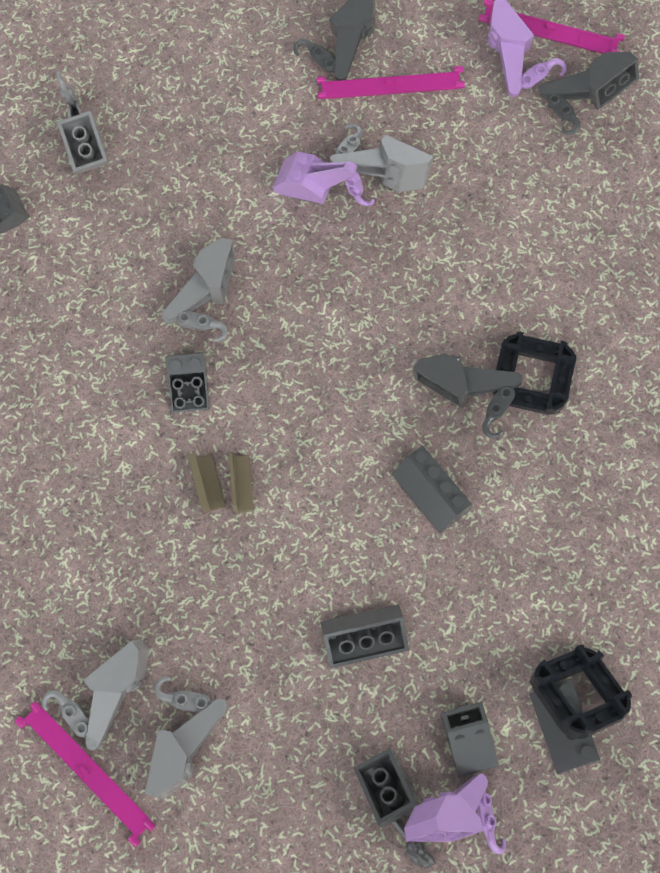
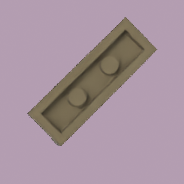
[228,452,254,513]
[188,453,225,513]

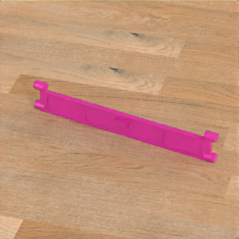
[478,0,625,54]
[317,66,465,99]
[14,701,156,848]

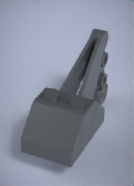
[293,0,375,81]
[539,52,639,135]
[413,353,523,438]
[353,748,436,869]

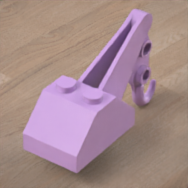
[487,0,567,97]
[273,152,375,206]
[404,773,506,854]

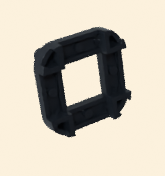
[493,332,577,415]
[530,644,632,740]

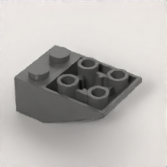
[0,184,29,234]
[166,352,209,413]
[440,702,499,778]

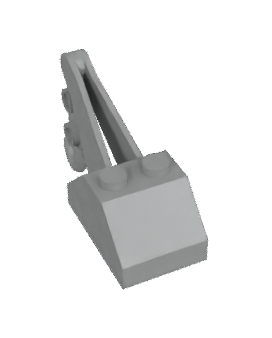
[56,70,109,174]
[330,124,433,192]
[162,238,236,342]
[42,640,149,750]
[145,677,228,800]

